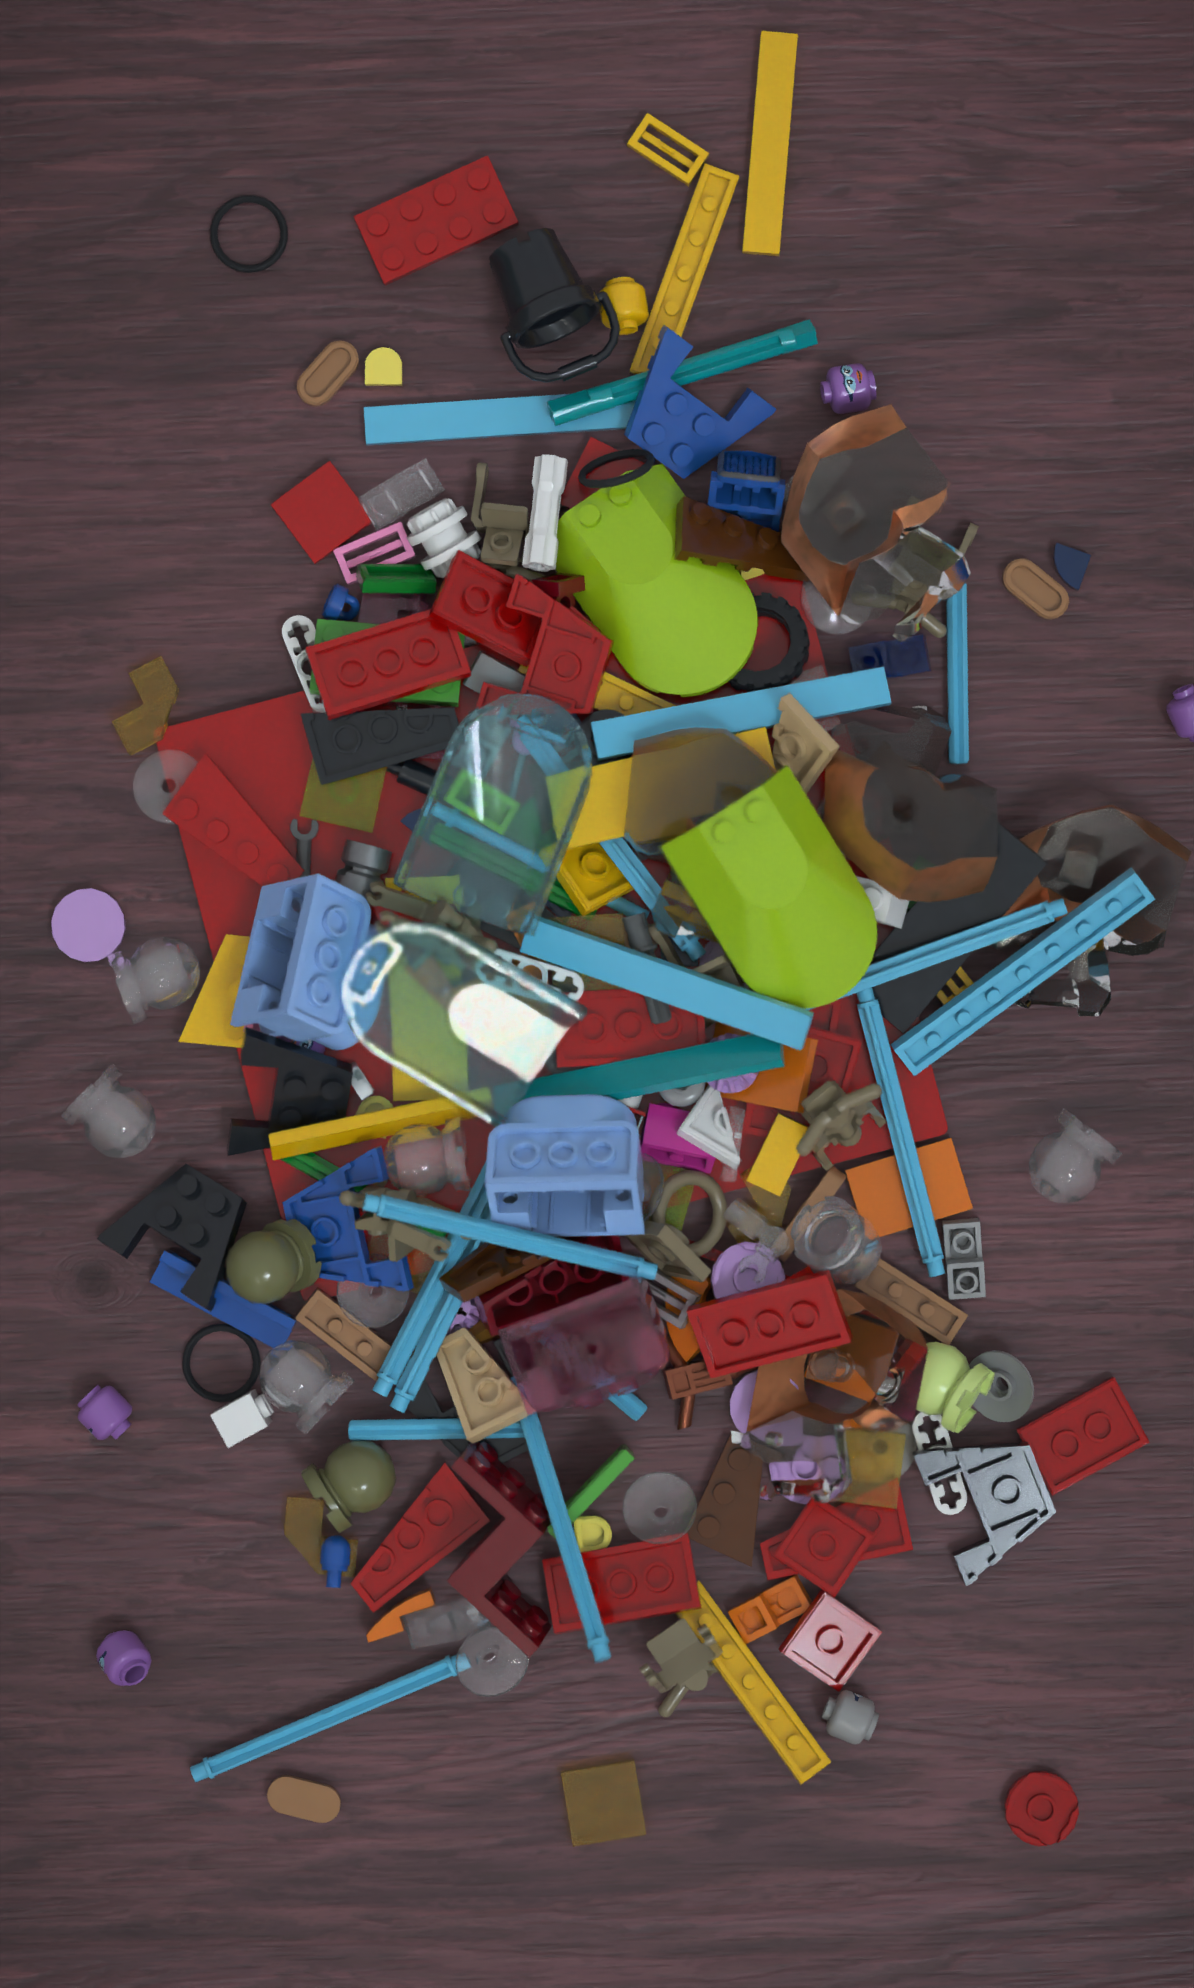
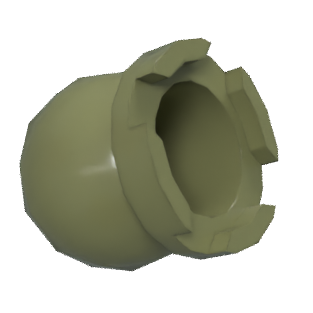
[226,1218,322,1303]
[301,1440,397,1533]

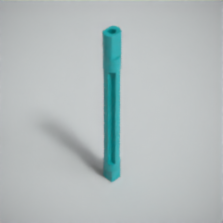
[547,319,818,426]

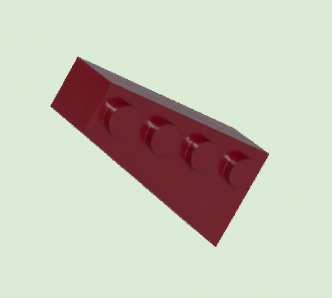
[475,1235,632,1337]

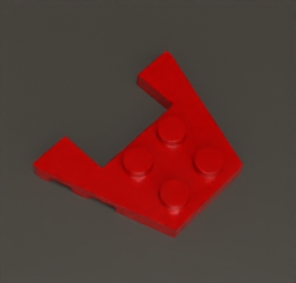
[474,574,614,716]

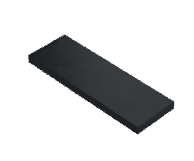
[855,815,1048,1034]

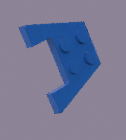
[624,325,777,479]
[282,1146,414,1291]

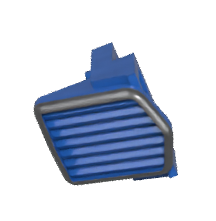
[707,451,785,532]

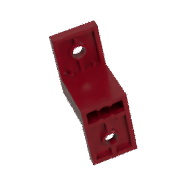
[447,1441,552,1657]

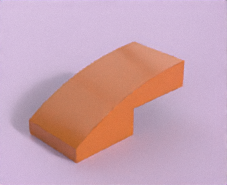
[728,1575,812,1644]
[366,1587,436,1643]

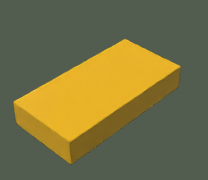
[746,1113,809,1197]

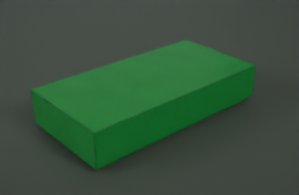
[356,564,437,594]

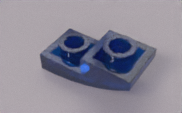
[848,634,932,679]

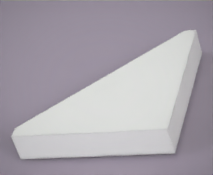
[677,1085,741,1170]

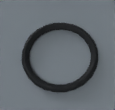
[210,195,288,273]
[578,449,655,488]
[182,1323,261,1402]

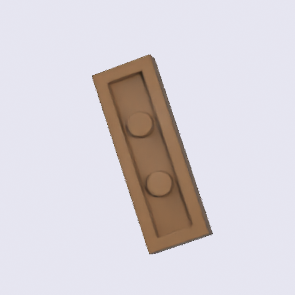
[854,1255,968,1345]
[295,1287,392,1381]

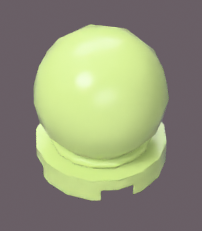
[905,1342,995,1433]

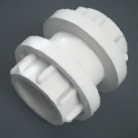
[407,498,481,578]

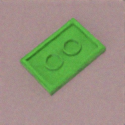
[547,1444,635,1539]

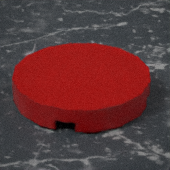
[1004,1771,1079,1847]

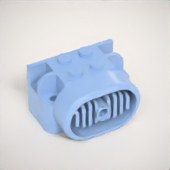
[230,873,390,1050]
[485,1094,645,1237]

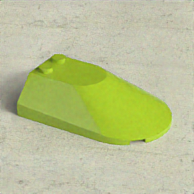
[555,464,758,697]
[658,765,877,1009]

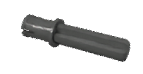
[622,912,672,1024]

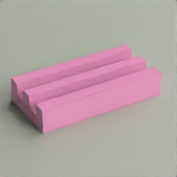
[333,521,416,585]

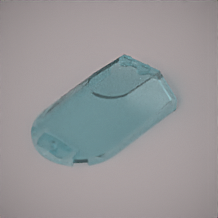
[393,694,593,936]
[342,922,587,1127]

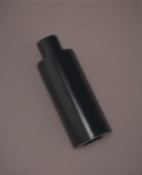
[386,760,453,806]

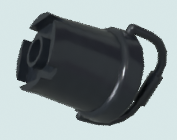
[489,228,620,382]

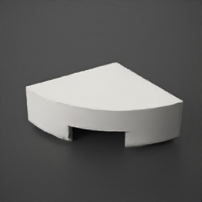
[351,1062,374,1100]

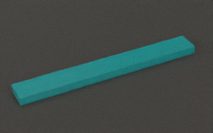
[492,1034,785,1124]

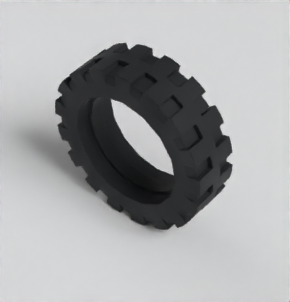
[728,592,810,692]

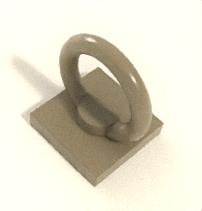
[623,1170,727,1282]

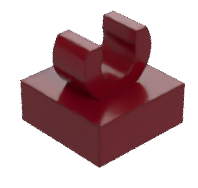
[532,573,585,609]

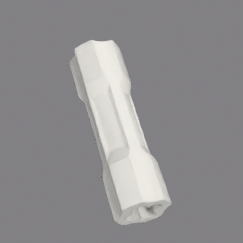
[522,454,568,572]

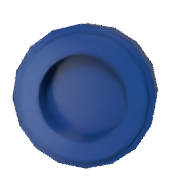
[321,584,360,621]

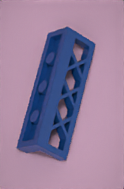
[150,1249,297,1352]

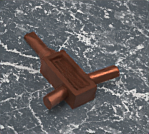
[655,1336,759,1430]

